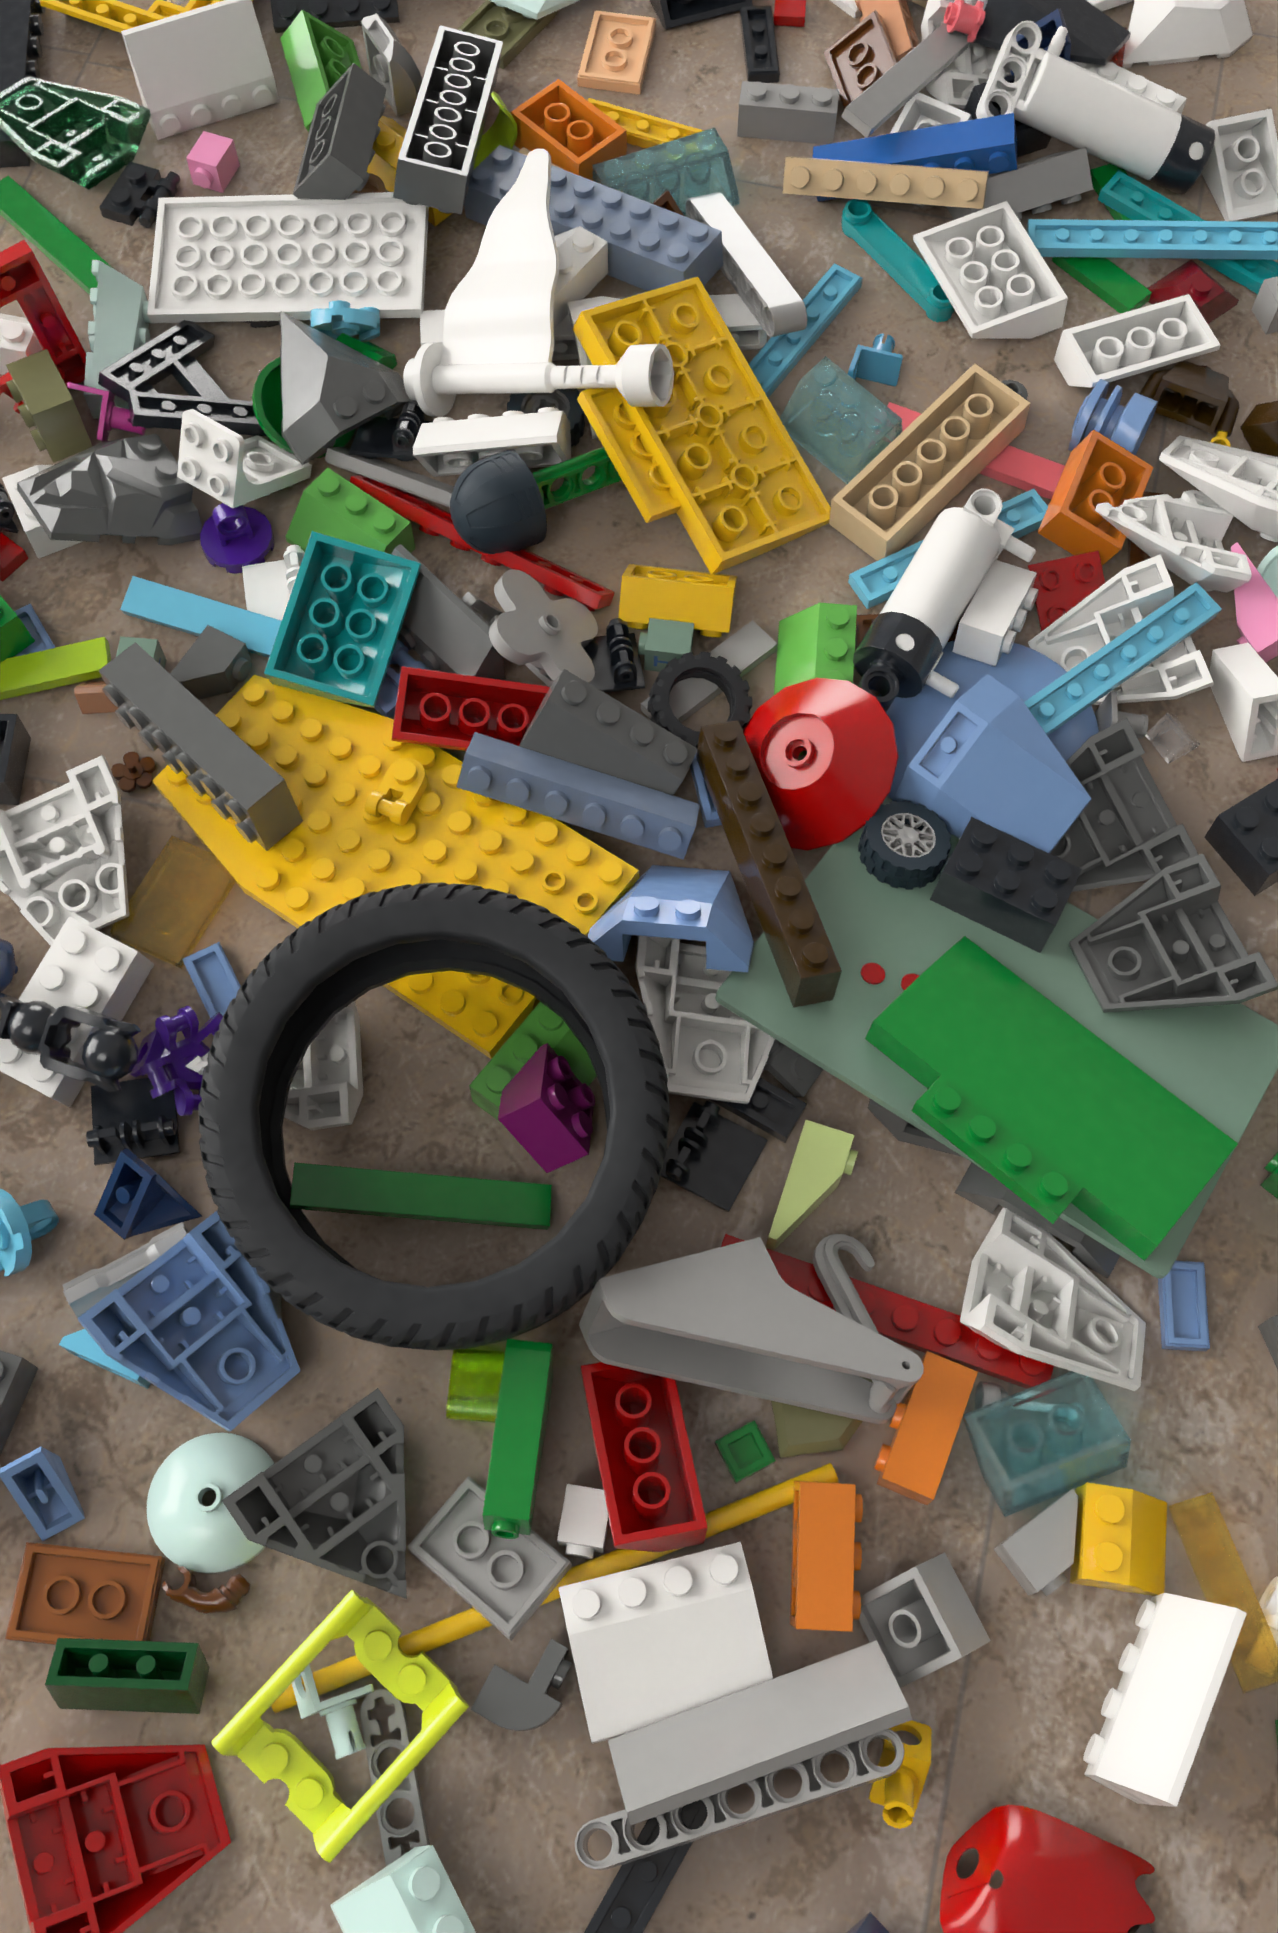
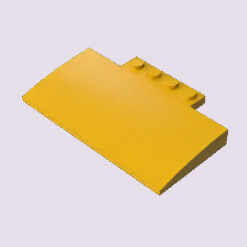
[572,276,831,575]

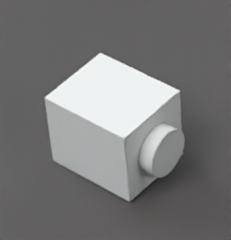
[557,1484,609,1559]

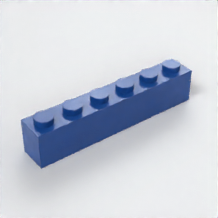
[813,113,1017,201]

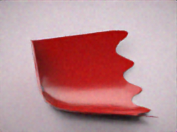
[939,1805,1155,1933]

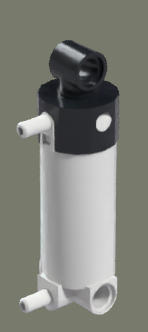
[853,489,1036,712]

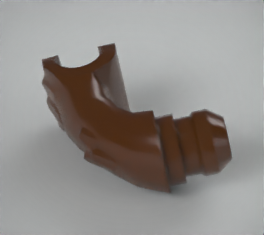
[162,1566,250,1614]

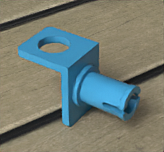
[844,333,903,397]

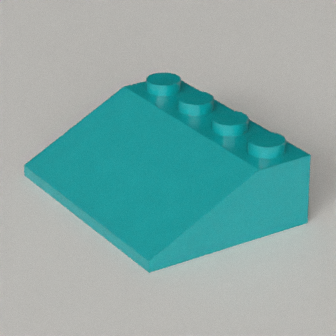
[264,531,422,708]

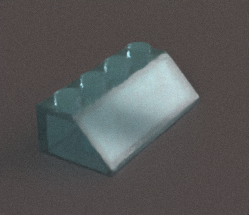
[592,128,740,217]

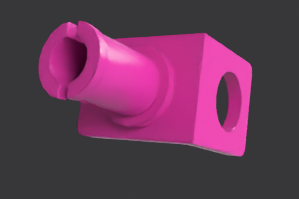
[67,382,146,441]

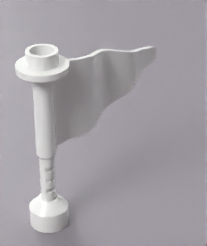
[403,149,674,417]

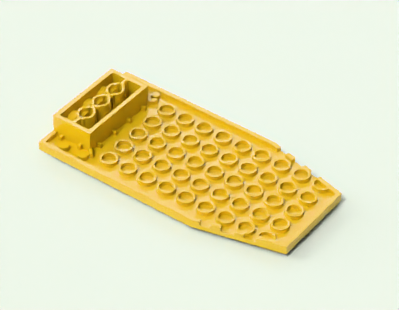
[153,675,640,1059]

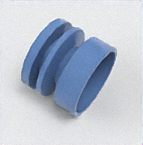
[1068,379,1158,455]

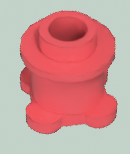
[944,0,986,43]

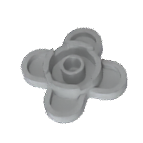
[489,569,598,683]

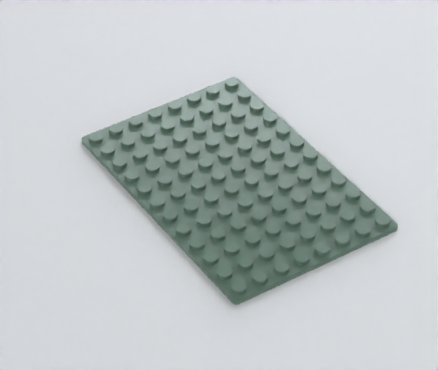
[715,797,1278,1279]

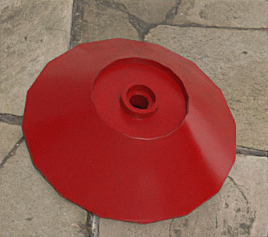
[743,678,899,851]

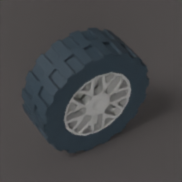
[858,801,952,890]

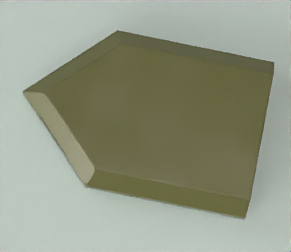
[771,1376,873,1458]

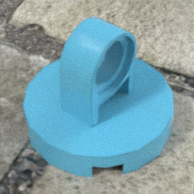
[0,1189,59,1276]

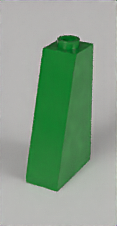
[482,1338,554,1539]

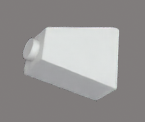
[1209,643,1278,762]

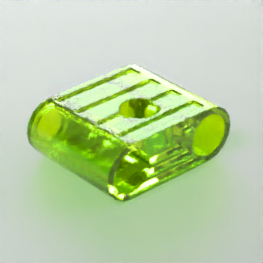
[446,1349,505,1423]

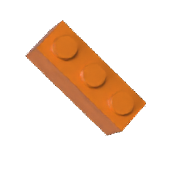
[873,1351,978,1505]
[790,1481,863,1632]

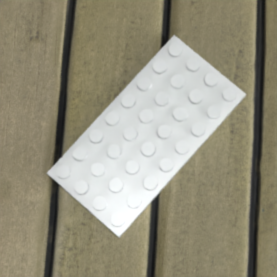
[147,192,429,323]

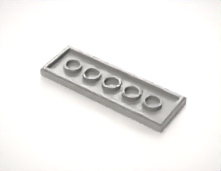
[608,1640,912,1825]

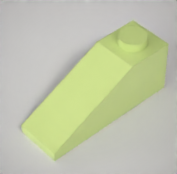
[766,1120,858,1250]

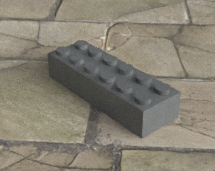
[99,642,303,851]

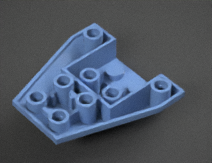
[892,673,1092,854]

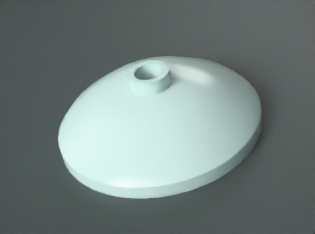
[147,1433,275,1574]

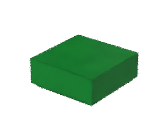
[715,1420,776,1484]

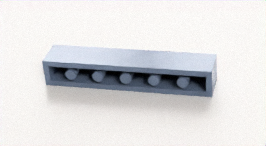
[456,732,700,860]

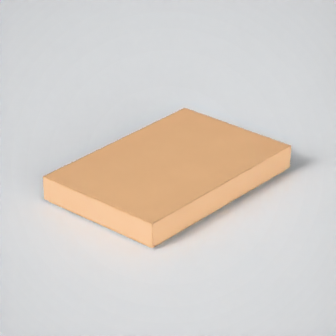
[577,10,656,95]

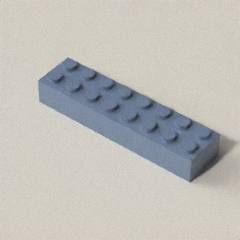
[464,145,723,291]

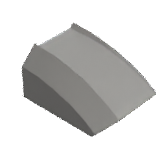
[361,14,423,117]

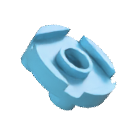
[311,300,380,341]

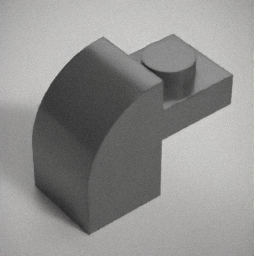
[470,1639,572,1731]

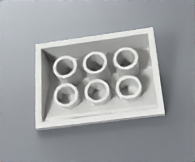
[121,0,279,140]
[913,201,1068,339]
[558,1542,773,1744]
[1083,1593,1247,1807]

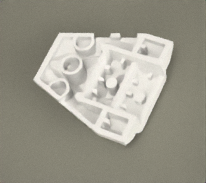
[0,755,129,946]

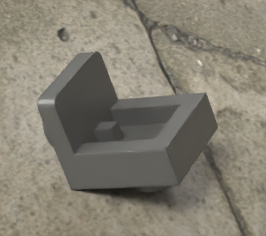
[763,1039,824,1097]

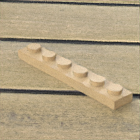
[783,156,989,209]

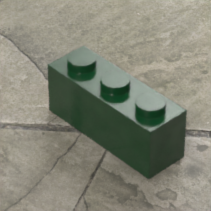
[45,1638,210,1714]

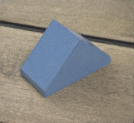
[0,1447,85,1541]

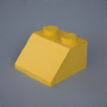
[1070,1482,1167,1596]

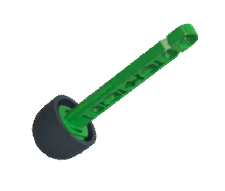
[450,447,622,554]

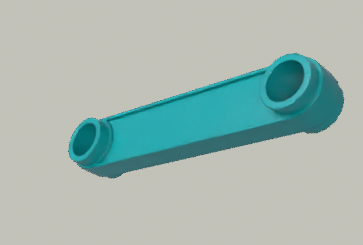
[841,199,955,322]

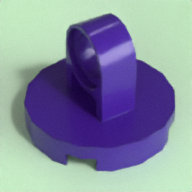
[200,503,275,574]

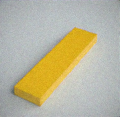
[587,98,709,163]

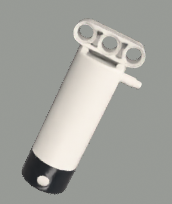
[976,20,1215,195]

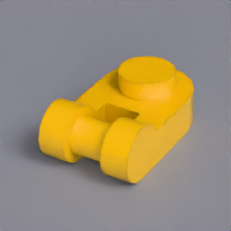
[365,758,428,826]

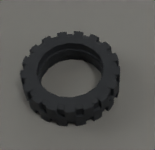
[647,652,753,748]

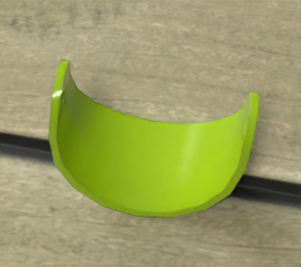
[473,91,517,170]

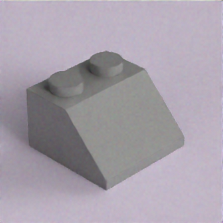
[859,1552,991,1688]

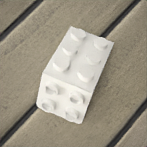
[177,409,312,508]

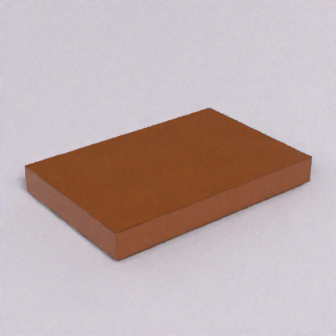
[5,1542,166,1645]

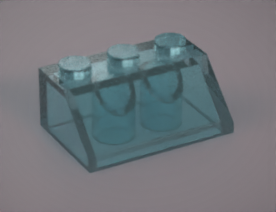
[780,356,902,484]
[963,1371,1131,1517]

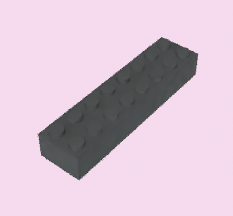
[393,25,503,214]

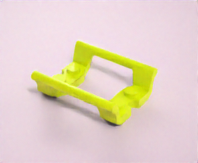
[211,1590,469,1863]

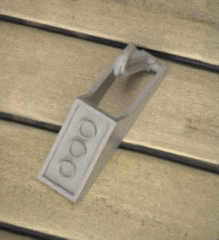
[579,1234,924,1424]

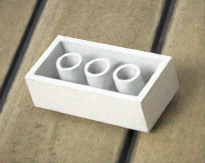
[0,916,154,1107]

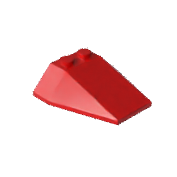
[0,1744,231,1933]

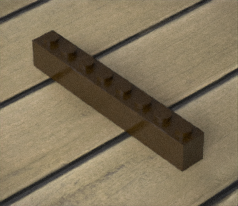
[696,720,842,1008]

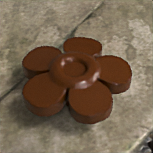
[111,752,156,792]

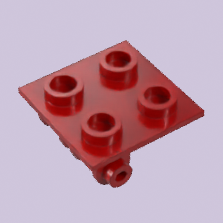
[1028,550,1105,632]

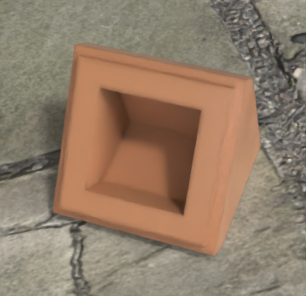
[74,680,119,714]

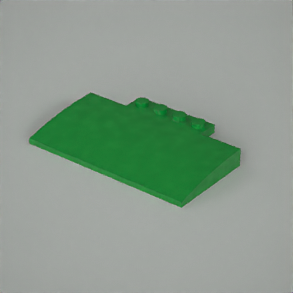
[865,936,1238,1261]

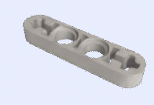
[360,1689,430,1866]

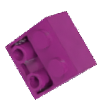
[498,1043,595,1173]

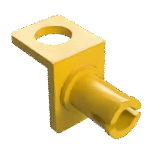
[869,1720,932,1829]

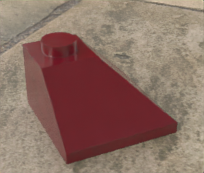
[1147,259,1239,324]

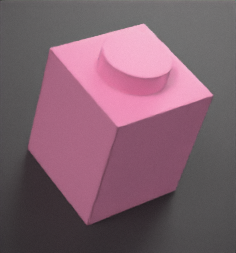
[186,131,240,193]

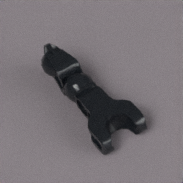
[0,992,141,1092]

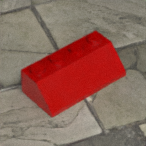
[391,666,550,751]
[580,1362,708,1552]

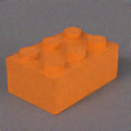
[511,79,627,183]
[1037,430,1154,566]

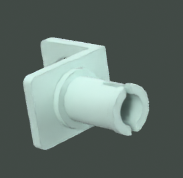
[292,1664,374,1760]

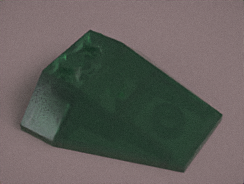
[0,76,151,190]

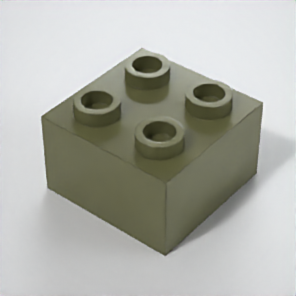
[6,349,93,463]

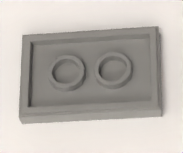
[407,1476,572,1641]

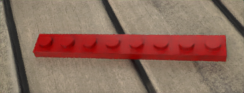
[349,475,615,612]
[721,1234,1054,1395]

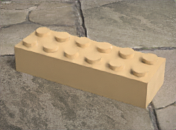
[829,364,1030,561]

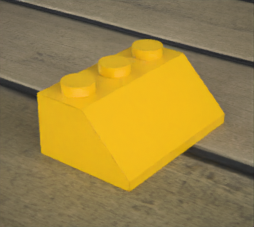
[618,564,737,637]

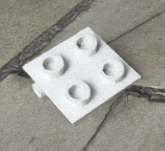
[242,545,305,621]

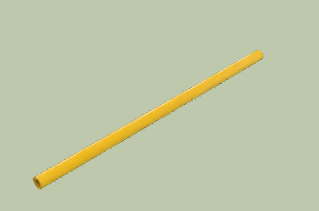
[271,1463,839,1714]

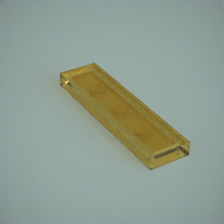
[1168,1492,1278,1694]

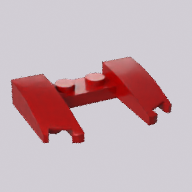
[0,240,86,414]

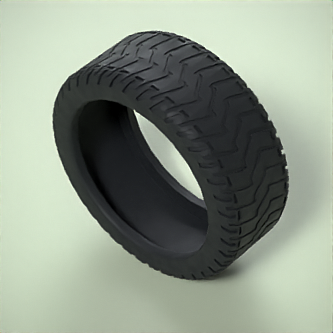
[198,882,670,1351]

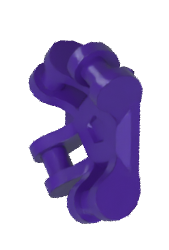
[130,1006,223,1116]

